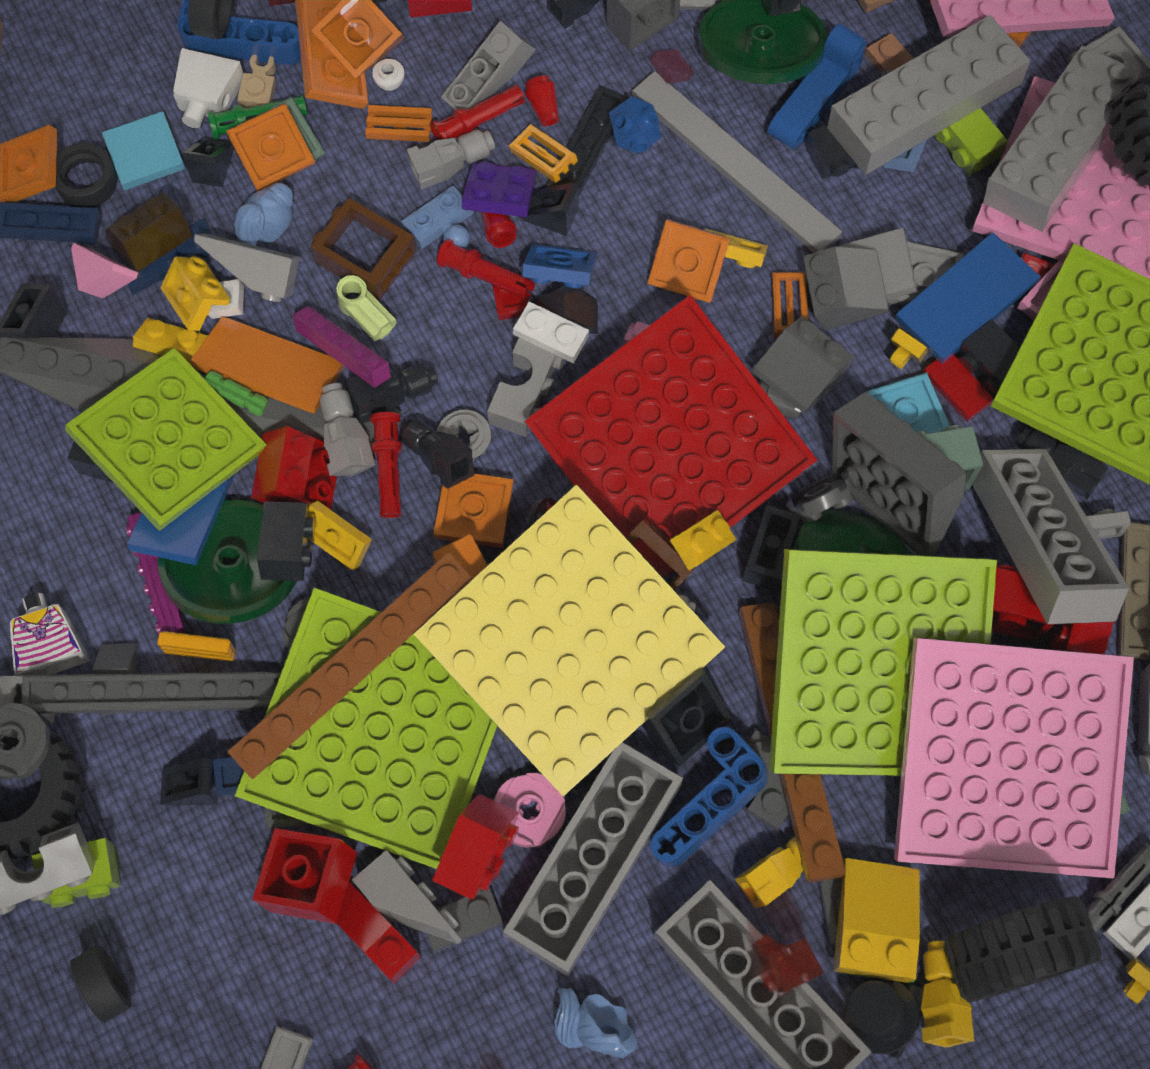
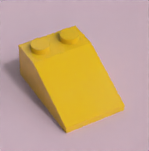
[833,858,920,983]

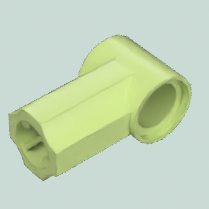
[336,275,396,341]

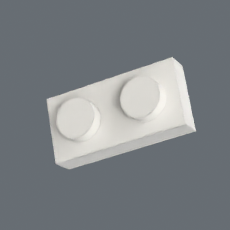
[513,302,589,363]
[1103,882,1150,960]

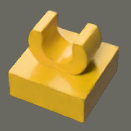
[889,328,928,370]
[1123,957,1150,1004]

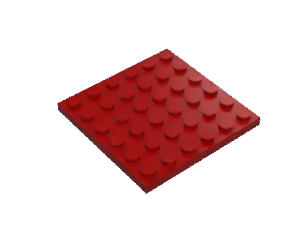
[524,295,818,579]

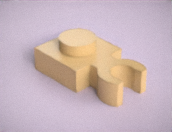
[237,54,276,108]

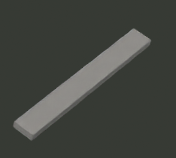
[632,71,842,253]

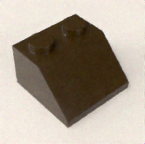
[105,193,193,272]

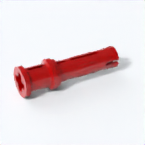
[430,84,525,141]
[437,239,535,300]
[370,412,402,518]

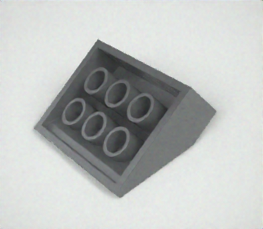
[832,391,966,556]

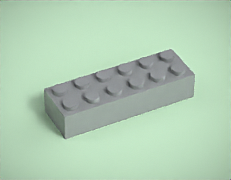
[827,15,1030,175]
[983,46,1141,232]
[972,449,1129,624]
[503,742,683,977]
[654,880,871,1069]

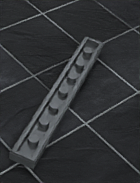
[21,672,282,714]

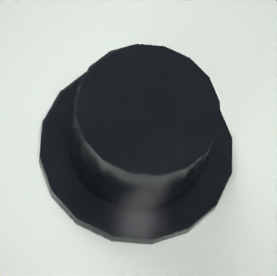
[844,978,920,1055]

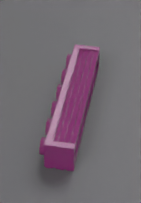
[292,306,391,388]
[125,512,187,635]

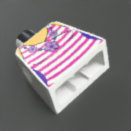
[10,593,90,676]

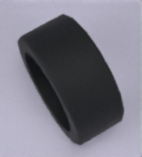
[188,0,234,40]
[55,143,118,208]
[70,945,132,1023]

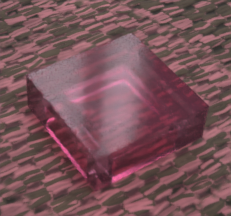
[651,50,694,84]

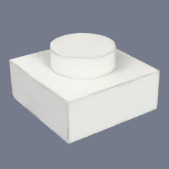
[208,279,244,319]

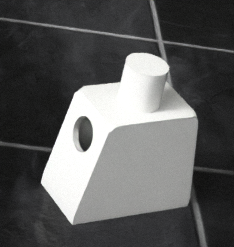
[173,48,243,128]

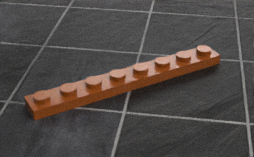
[228,552,473,780]
[739,602,846,883]

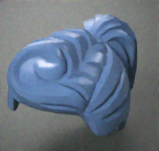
[234,183,293,246]
[555,988,638,1058]

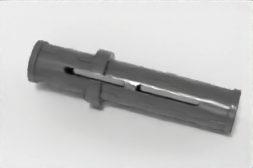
[1086,843,1150,934]

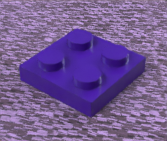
[462,162,537,217]

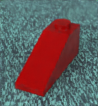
[337,882,421,984]

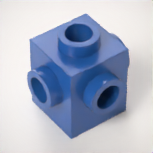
[609,96,661,154]

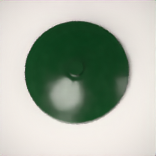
[699,0,827,84]
[158,500,297,624]
[794,510,918,555]

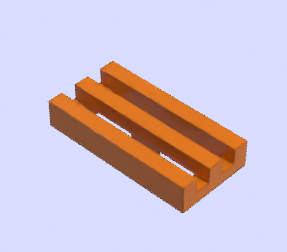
[365,105,433,142]
[772,272,808,338]

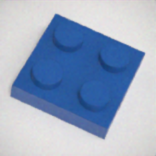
[522,244,597,288]

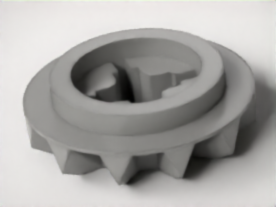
[437,410,491,461]

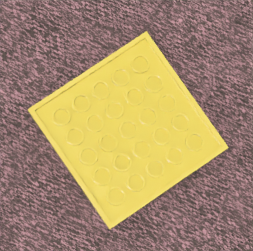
[414,485,725,796]

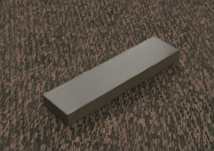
[1118,522,1150,661]

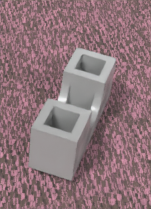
[487,338,565,437]
[0,822,95,915]

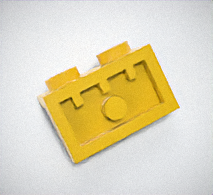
[160,257,231,331]

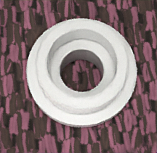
[372,59,405,91]

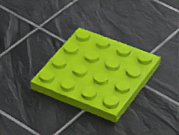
[65,348,267,531]

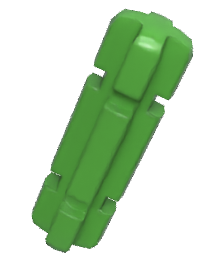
[205,371,268,416]

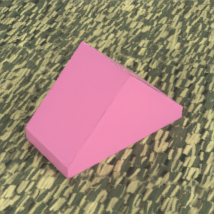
[71,243,138,298]

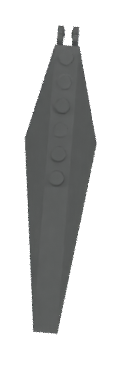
[0,338,402,443]

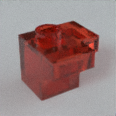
[751,934,824,998]

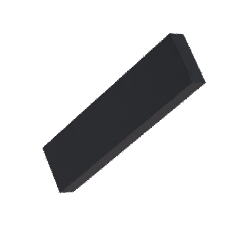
[545,86,629,196]

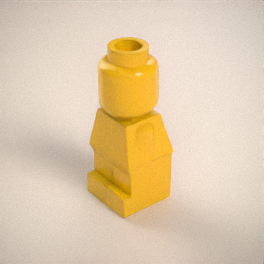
[735,837,804,908]
[921,941,975,1048]

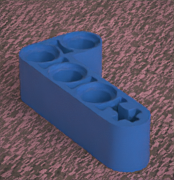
[177,0,301,65]
[767,23,868,150]
[650,727,769,867]

